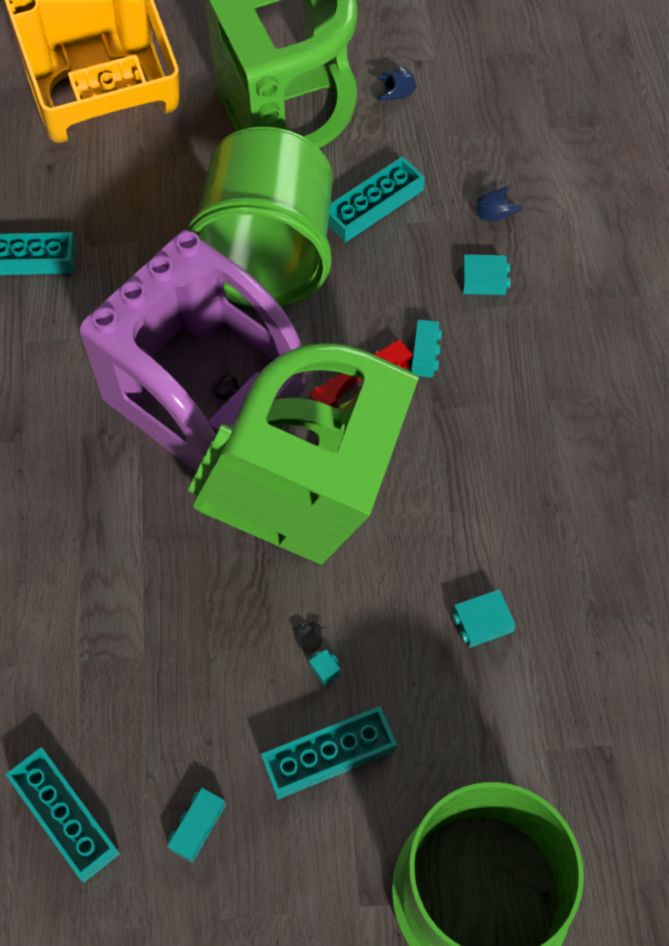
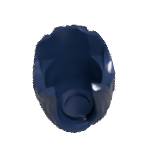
[377,67,416,101]
[476,186,523,222]

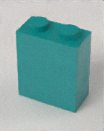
[463,255,511,295]
[452,589,516,648]

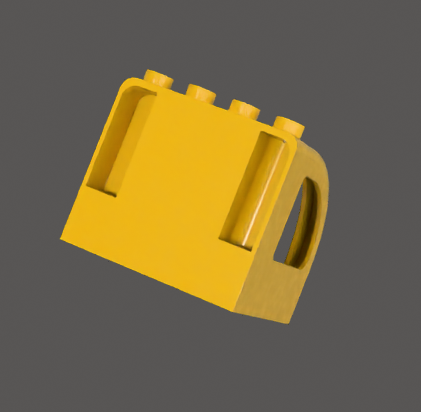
[4,0,180,143]

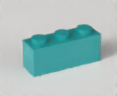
[412,320,442,378]
[167,788,226,863]

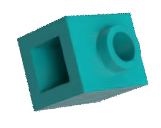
[309,650,340,687]

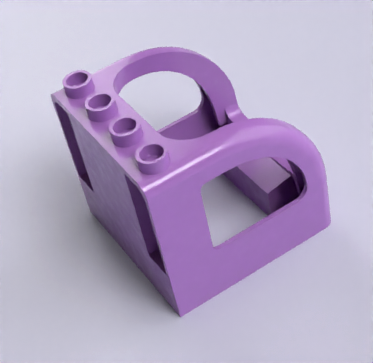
[80,230,306,471]

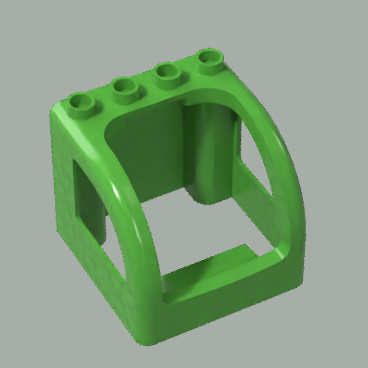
[205,0,358,148]
[188,343,419,565]

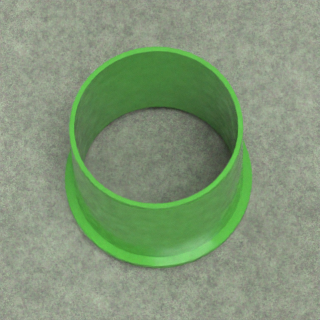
[186,127,333,308]
[392,782,584,946]

